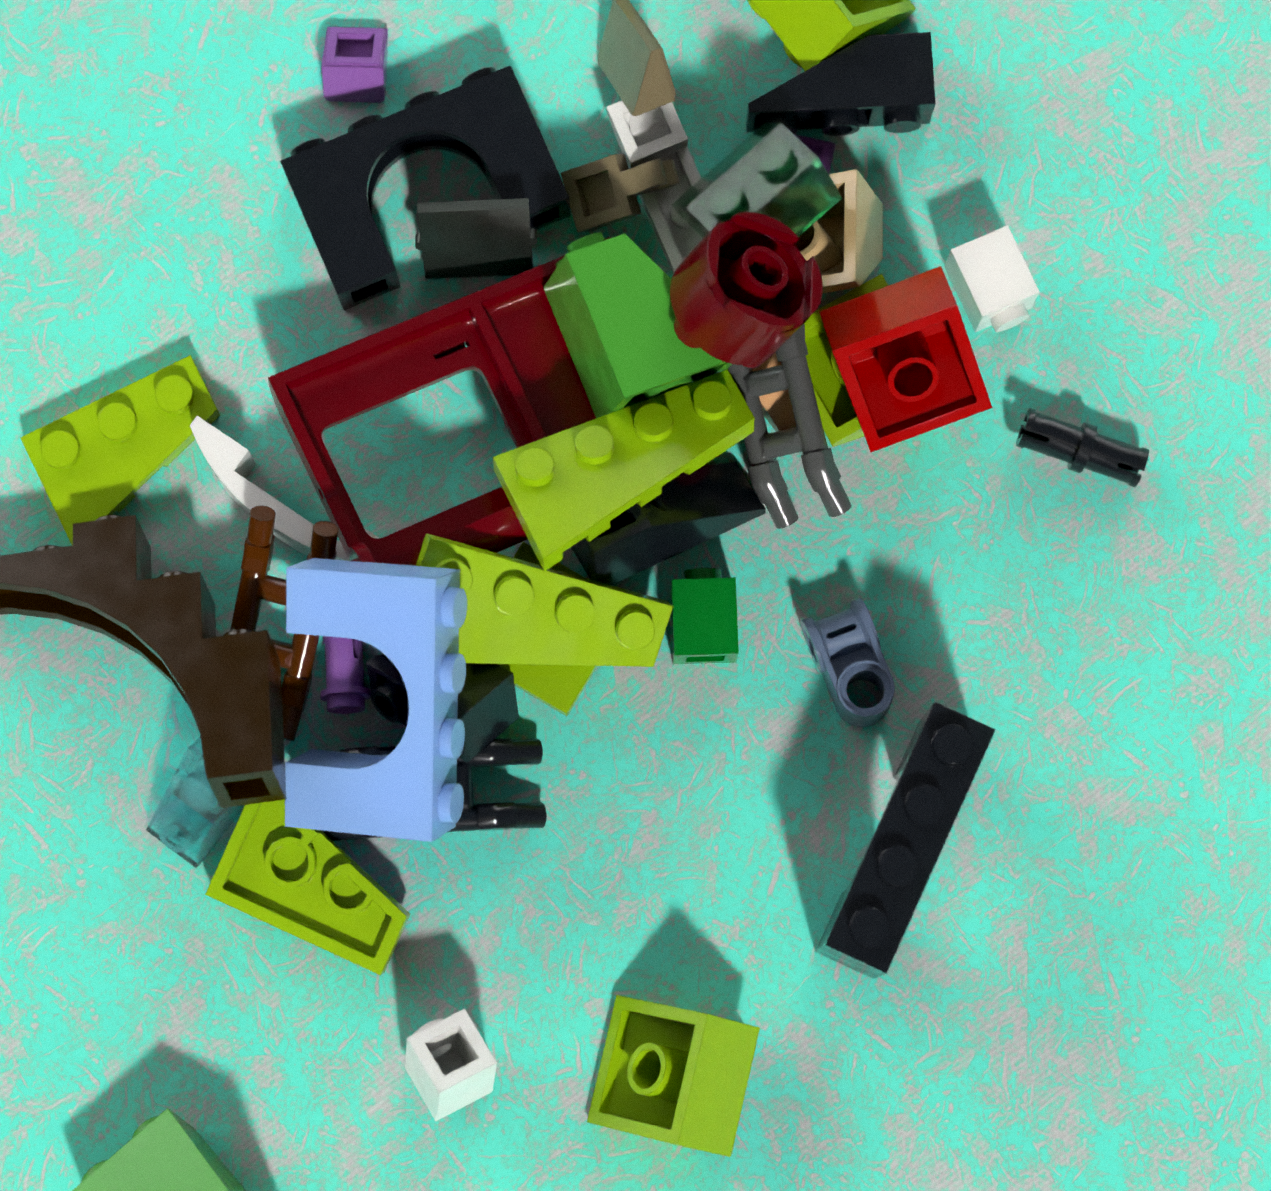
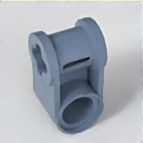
[800,598,895,727]

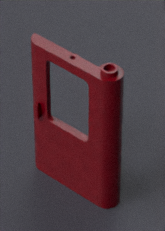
[268,237,718,566]

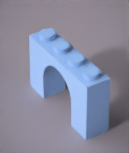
[285,558,467,842]

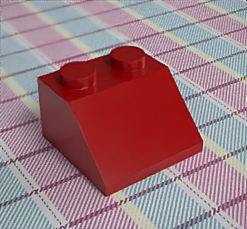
[819,266,992,452]

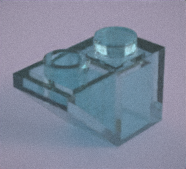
[146,737,245,868]

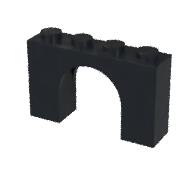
[280,65,571,311]
[815,702,996,979]

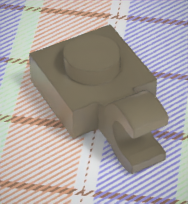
[561,154,680,233]

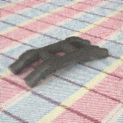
[728,324,852,529]

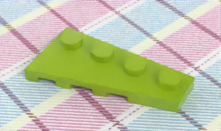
[493,369,755,572]
[391,533,673,667]

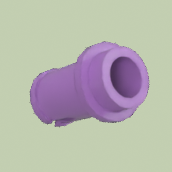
[320,636,371,714]

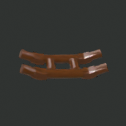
[230,505,338,742]

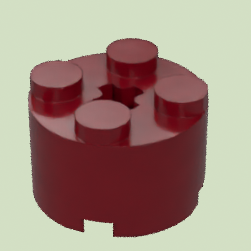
[670,212,823,368]

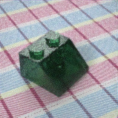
[672,123,842,238]

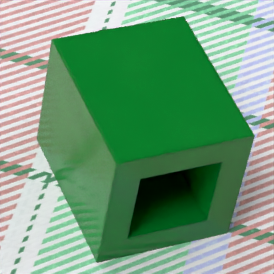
[671,568,739,664]

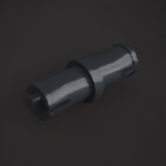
[1016,408,1149,487]

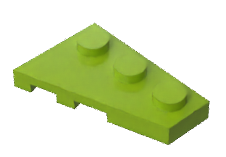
[20,355,220,545]
[205,800,410,975]

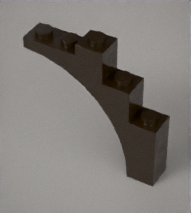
[0,515,286,808]

